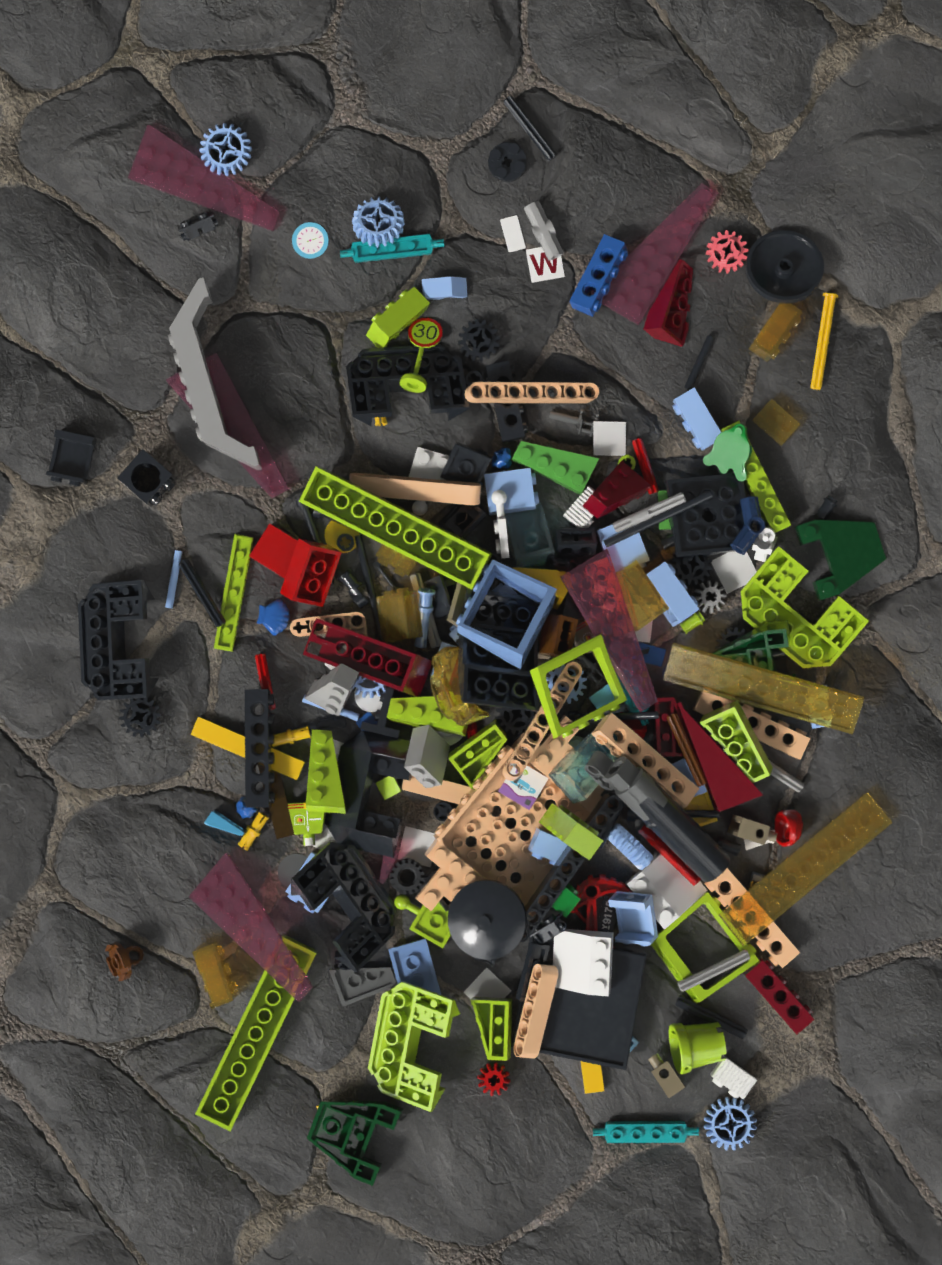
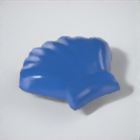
[257,599,290,636]

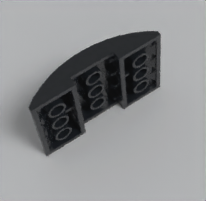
[458,588,541,712]

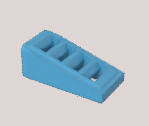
[204,810,246,836]

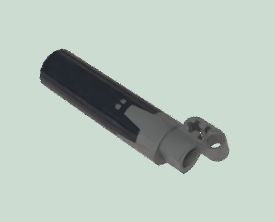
[584,751,730,882]

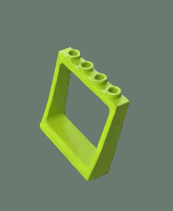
[530,634,627,739]
[651,892,759,1003]

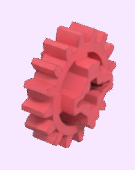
[706,230,748,274]

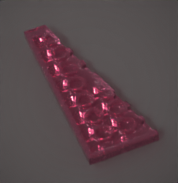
[128,125,280,231]
[590,183,718,325]
[166,353,289,499]
[560,549,658,712]
[189,853,313,1002]

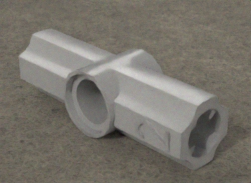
[524,201,564,261]

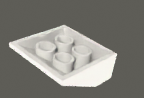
[625,854,708,929]
[553,929,614,996]

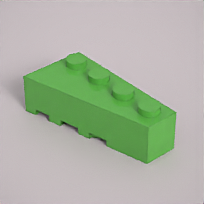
[512,441,599,495]

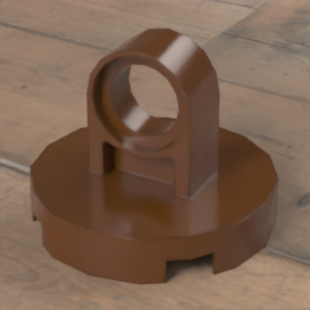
[105,942,144,981]

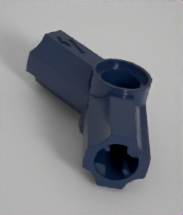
[730,496,765,555]

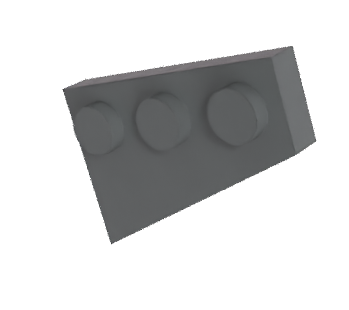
[329,967,398,1006]

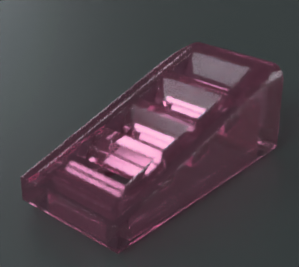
[379,845,401,884]

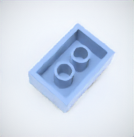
[640,562,699,627]

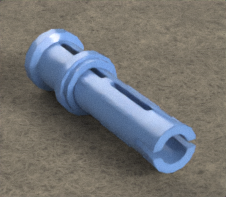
[414,588,435,648]

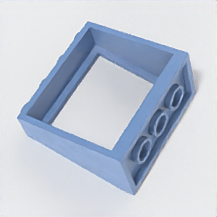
[456,560,557,669]

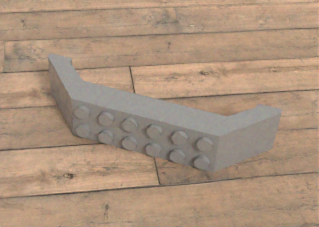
[168,278,262,470]

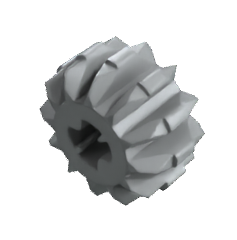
[694,580,727,614]

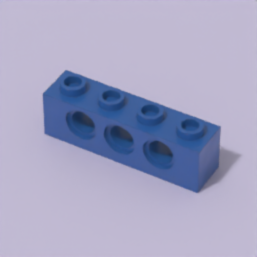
[569,234,628,317]

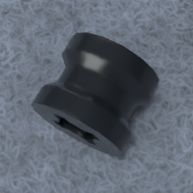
[433,801,453,821]

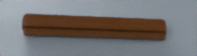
[667,713,707,787]

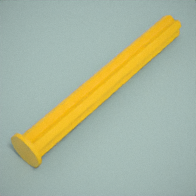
[811,293,838,390]

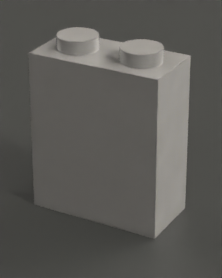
[404,725,450,788]

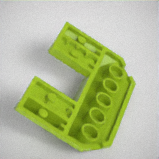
[741,546,869,668]
[368,981,460,1112]

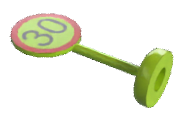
[400,318,443,393]

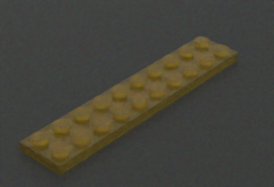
[663,643,864,734]
[718,792,892,946]

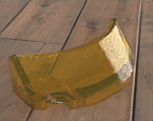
[430,647,490,726]

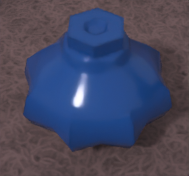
[491,447,512,468]
[236,796,257,819]

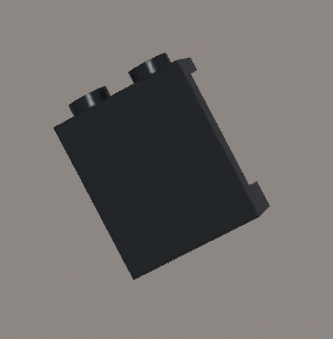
[46,429,96,487]

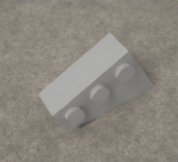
[304,664,359,716]

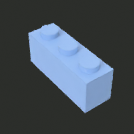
[672,388,721,451]

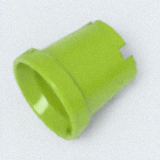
[669,1022,726,1075]

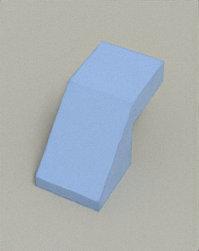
[422,277,467,300]

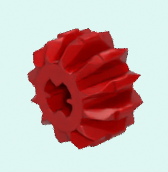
[477,1062,510,1096]

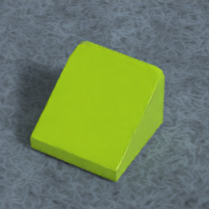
[376,776,402,800]

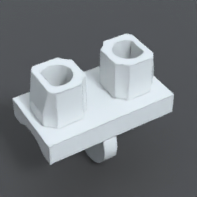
[752,527,778,562]

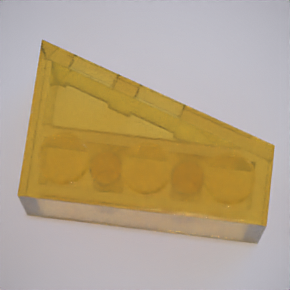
[749,303,802,362]
[615,560,669,632]
[192,942,238,1009]

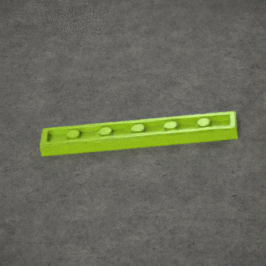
[214,534,254,652]

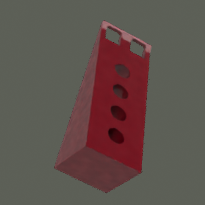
[303,618,433,697]
[677,702,763,812]

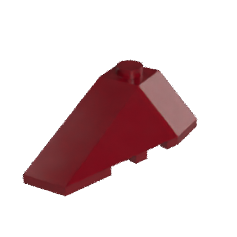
[643,259,693,347]

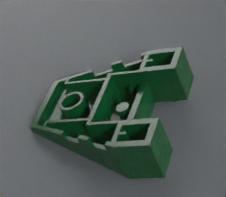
[794,520,886,601]
[711,620,798,703]
[307,1101,403,1186]

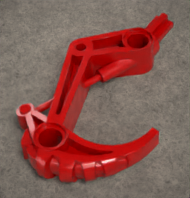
[571,874,633,948]

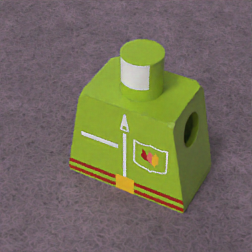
[288,802,325,846]

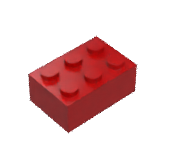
[280,538,342,607]

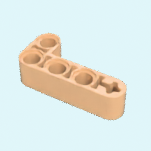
[290,612,368,637]

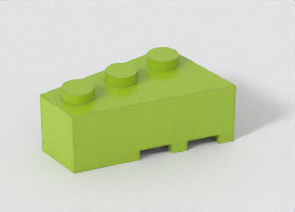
[366,287,430,348]
[448,719,507,789]
[470,997,512,1061]

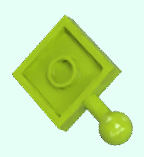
[394,894,451,948]

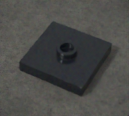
[440,441,492,484]

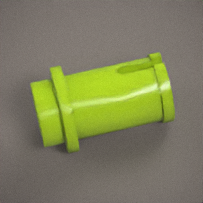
[680,612,705,634]

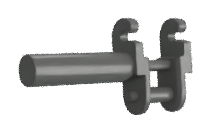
[549,409,599,437]
[572,646,606,686]

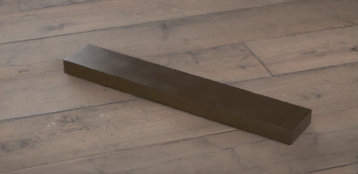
[255,724,295,839]

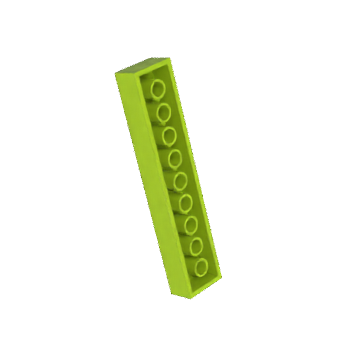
[299,466,493,590]
[195,934,318,1131]

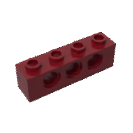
[743,958,815,1035]

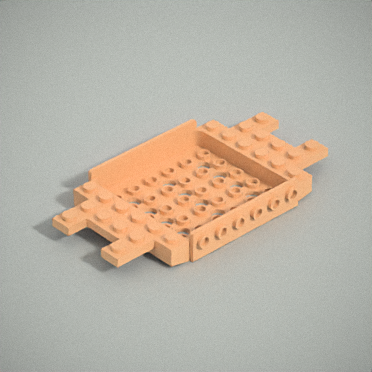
[416,715,617,917]

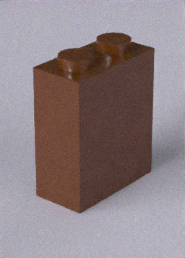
[538,615,578,657]

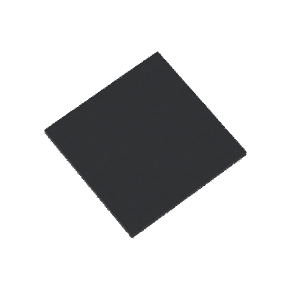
[511,936,647,1070]

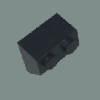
[425,575,457,618]

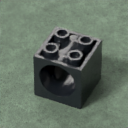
[117,449,177,507]

